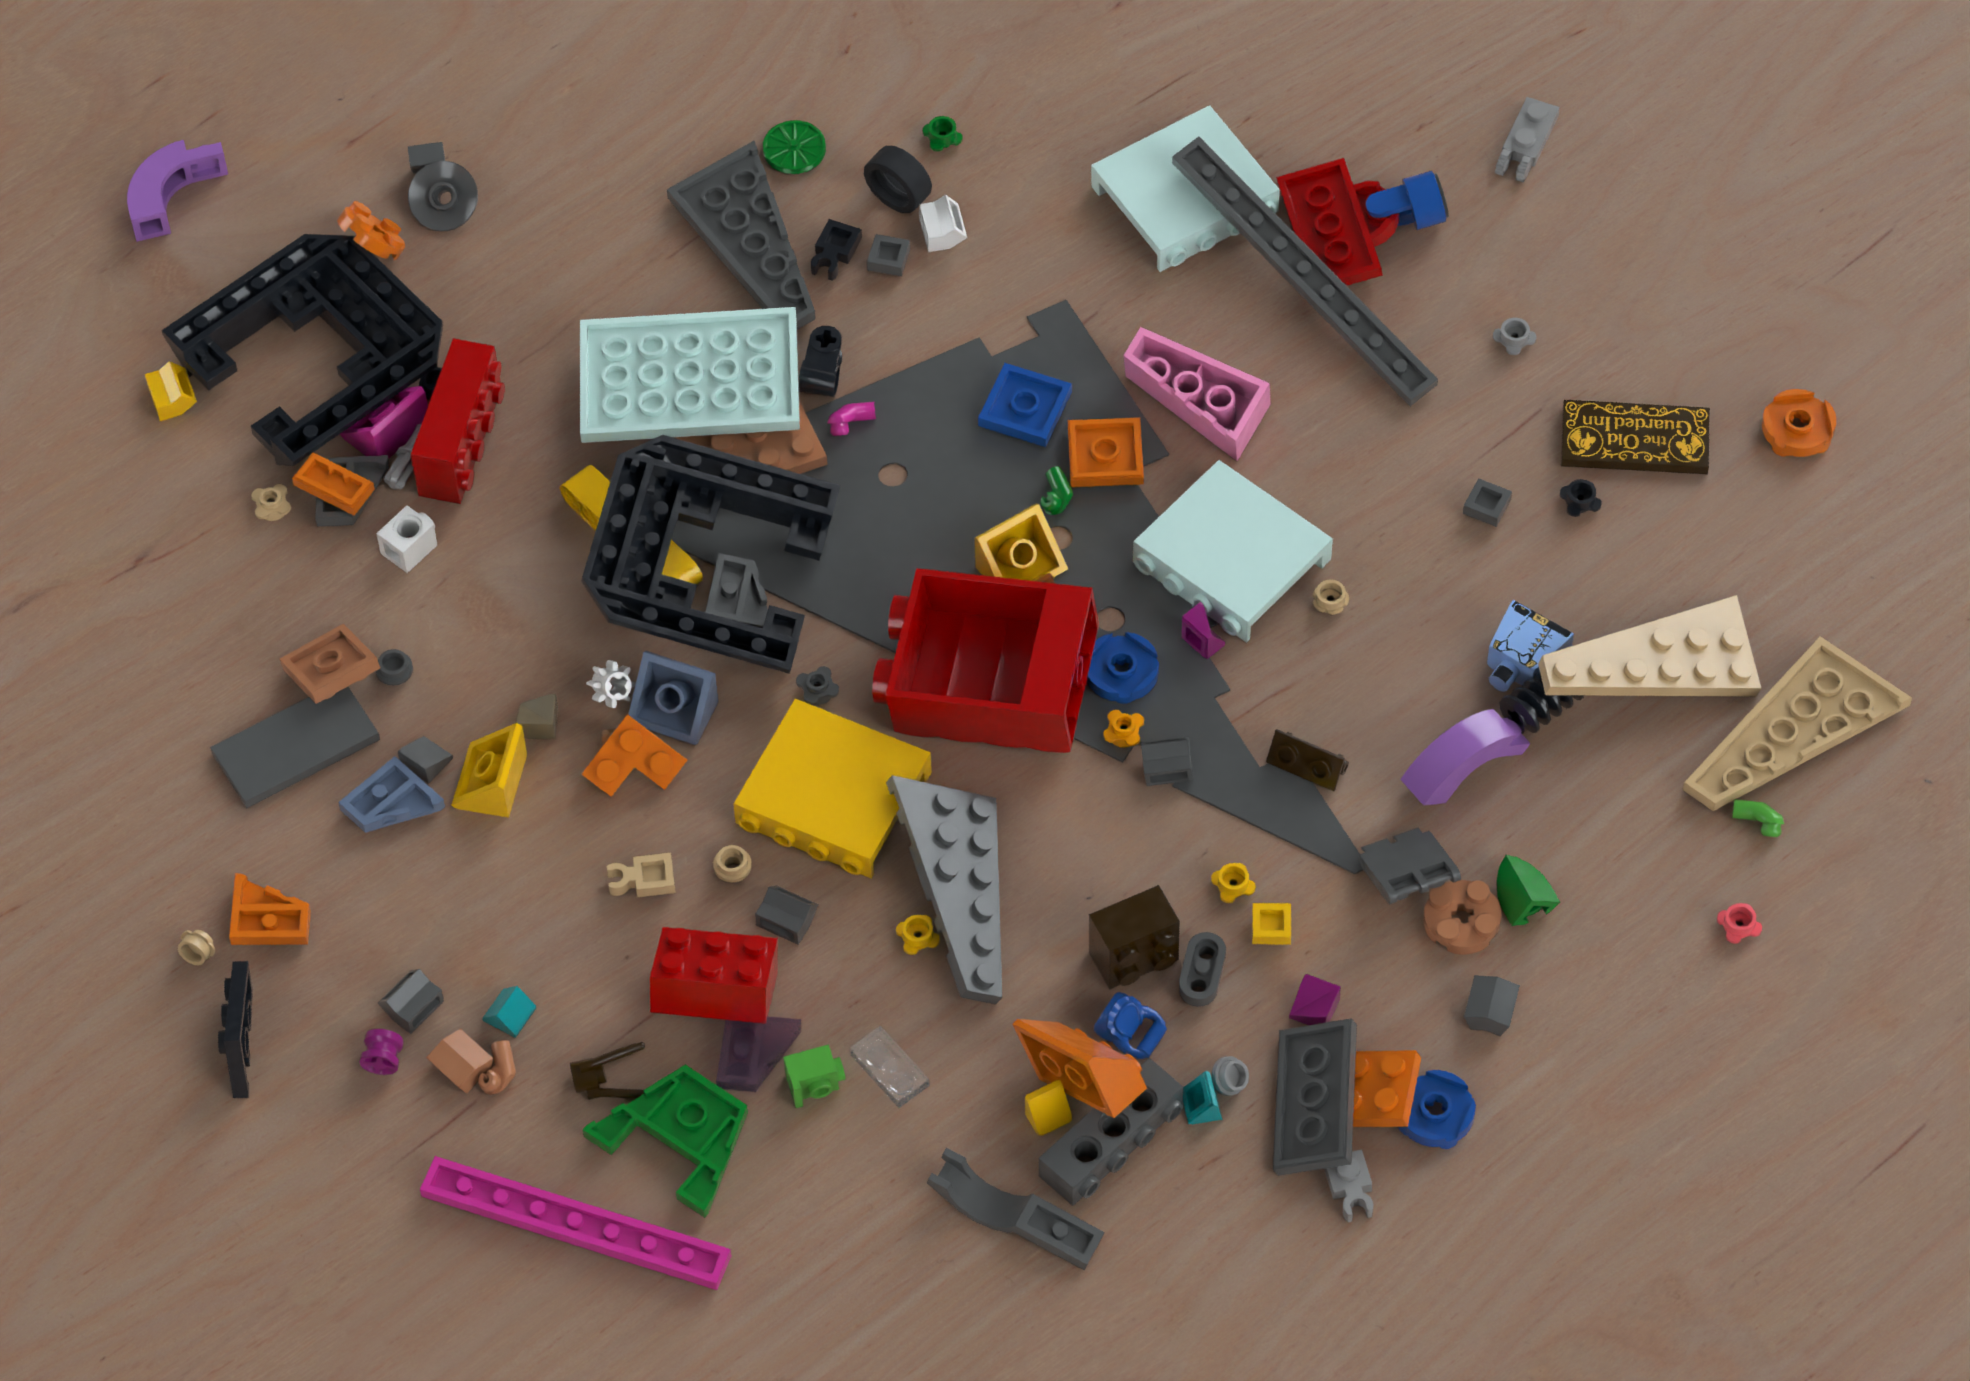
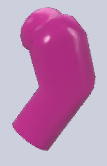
[827,402,876,436]

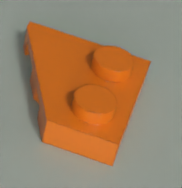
[229,873,311,945]

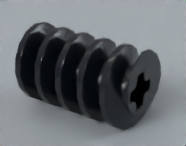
[1499,671,1585,734]

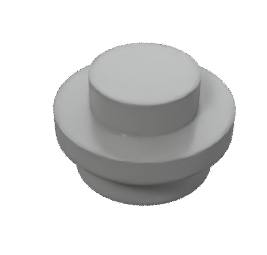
[1212,1056,1249,1096]

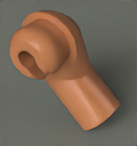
[478,1040,516,1095]

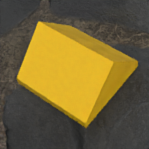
[974,503,1068,581]
[451,723,527,818]

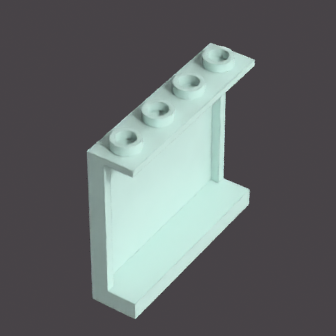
[1091,105,1280,272]
[1133,460,1333,643]

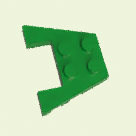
[583,1064,748,1218]

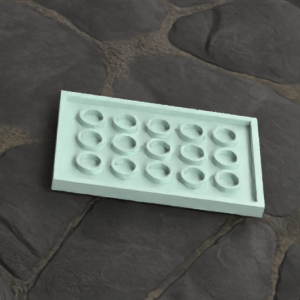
[580,307,800,443]

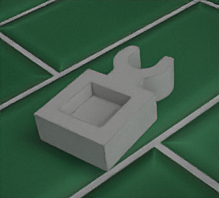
[1324,1150,1373,1222]

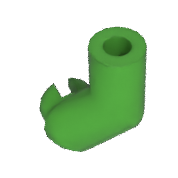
[1732,799,1784,837]

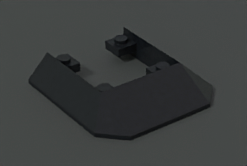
[161,234,443,466]
[581,435,840,674]

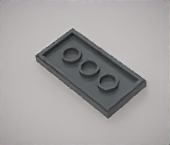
[210,687,380,808]
[1273,1018,1357,1176]

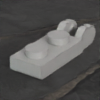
[1495,97,1560,183]

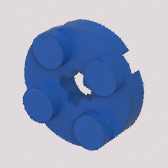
[1087,632,1159,704]
[1398,1070,1476,1149]

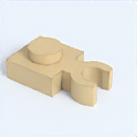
[607,853,676,897]

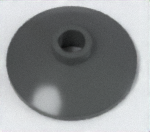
[408,161,478,231]

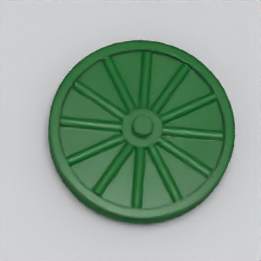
[763,120,826,174]

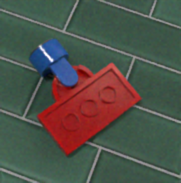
[1276,158,1449,286]

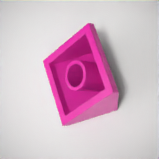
[340,386,428,459]

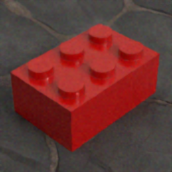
[650,927,778,1024]

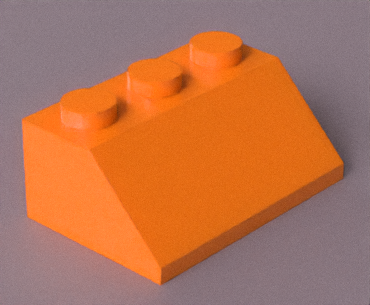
[1013,1019,1147,1118]

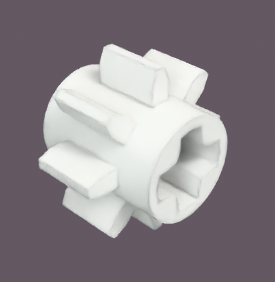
[586,660,636,708]

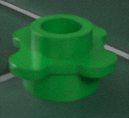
[922,116,963,151]

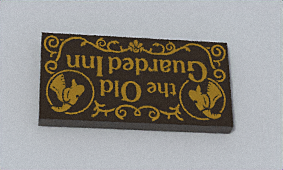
[1561,400,1710,475]

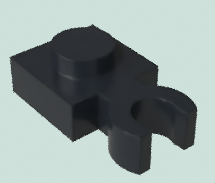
[811,219,862,281]

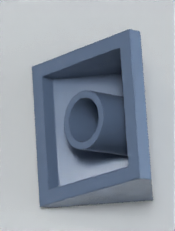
[628,651,719,745]

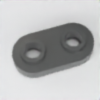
[1179,932,1226,1007]

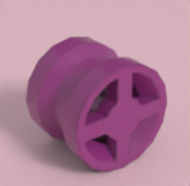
[359,1029,404,1075]

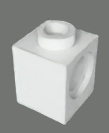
[376,505,437,573]

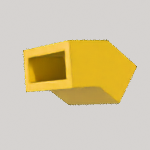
[145,361,197,421]

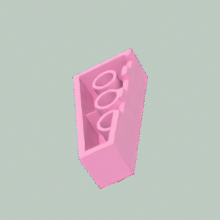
[1124,327,1271,461]

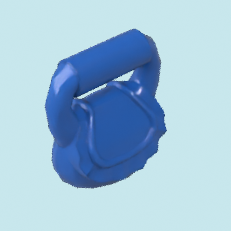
[1094,992,1167,1060]

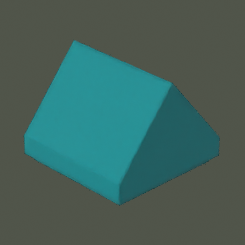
[482,986,536,1038]
[1183,1071,1223,1125]

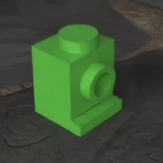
[783,1044,846,1108]

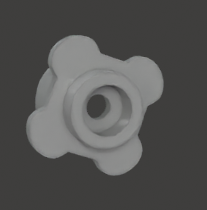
[1493,318,1536,355]

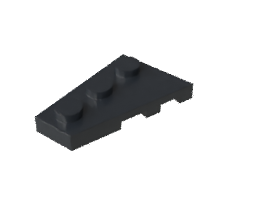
[218,961,253,1098]

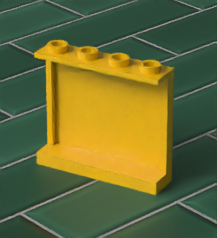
[733,698,932,879]

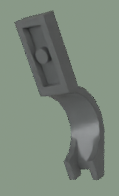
[927,1147,1105,1270]

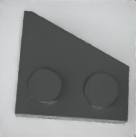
[705,553,768,629]

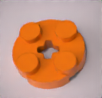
[337,201,405,260]
[1762,389,1836,457]

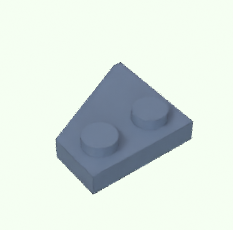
[338,756,445,833]

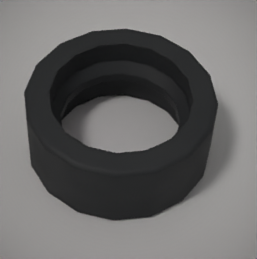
[863,146,932,213]

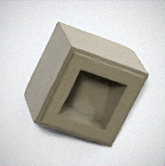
[516,694,558,739]

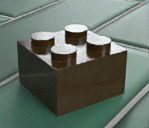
[1089,885,1180,990]

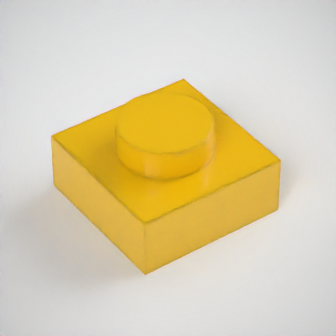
[1252,903,1291,945]

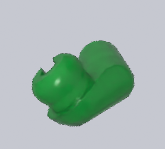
[1040,466,1073,515]

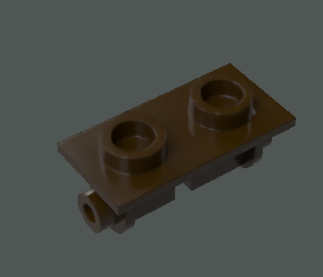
[1266,729,1349,791]

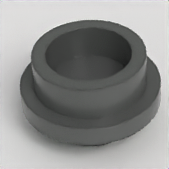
[376,649,413,686]

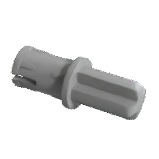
[384,424,421,490]

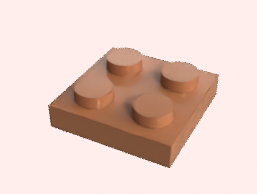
[279,624,380,704]

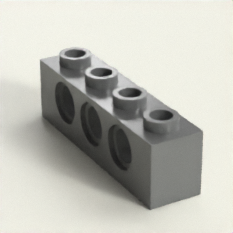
[1038,1058,1183,1206]

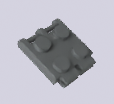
[1359,828,1461,905]

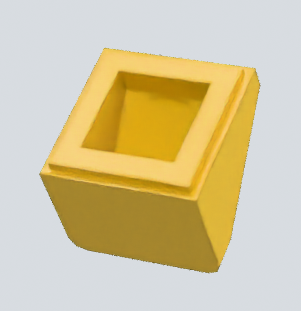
[1025,1080,1072,1136]

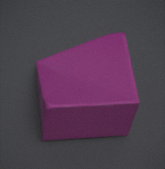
[1181,602,1225,659]
[1289,974,1341,1025]

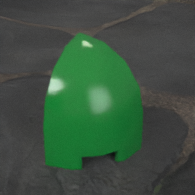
[1496,855,1560,926]

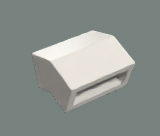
[919,195,967,252]

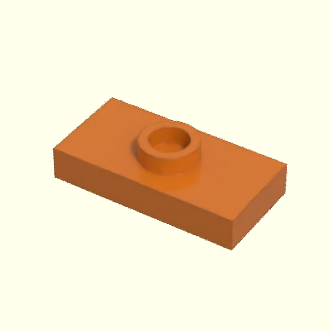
[292,452,375,516]

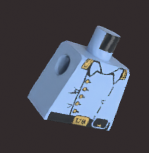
[1487,600,1574,692]

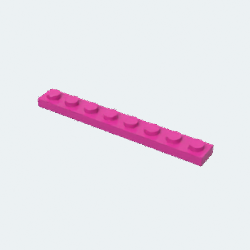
[420,1156,732,1290]

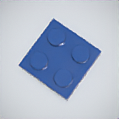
[978,363,1072,447]

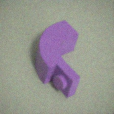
[127,140,228,242]
[1400,709,1530,806]

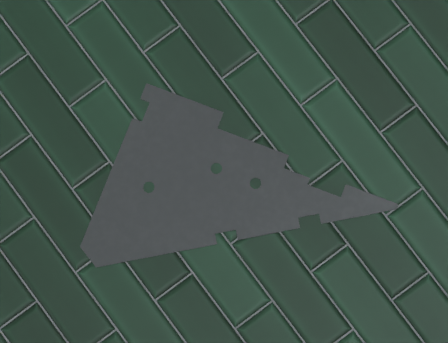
[672,300,1363,874]

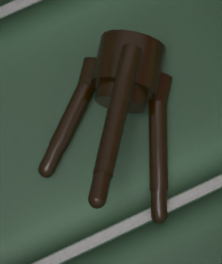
[570,1042,645,1100]

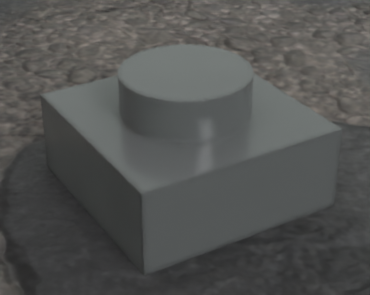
[867,234,910,276]
[1463,478,1512,527]

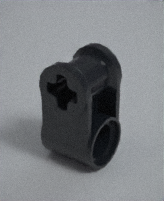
[799,326,842,397]

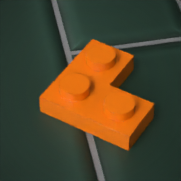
[582,714,687,797]

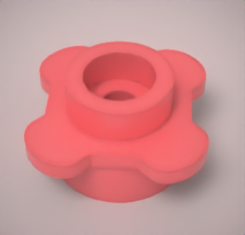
[1717,903,1762,944]

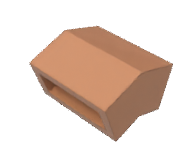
[426,1028,493,1093]

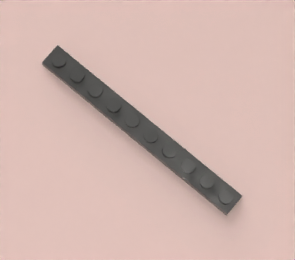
[1172,136,1438,407]

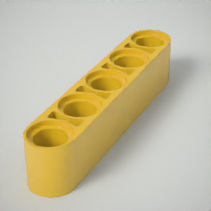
[559,465,703,584]

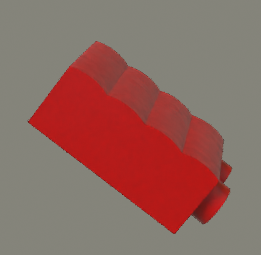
[872,568,1099,753]

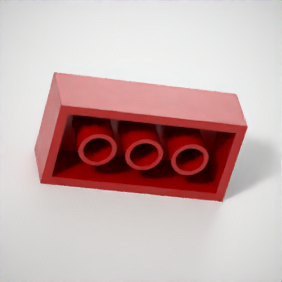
[411,338,505,504]

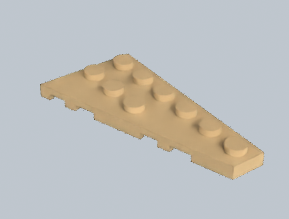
[1538,595,1761,696]
[1683,636,1912,811]

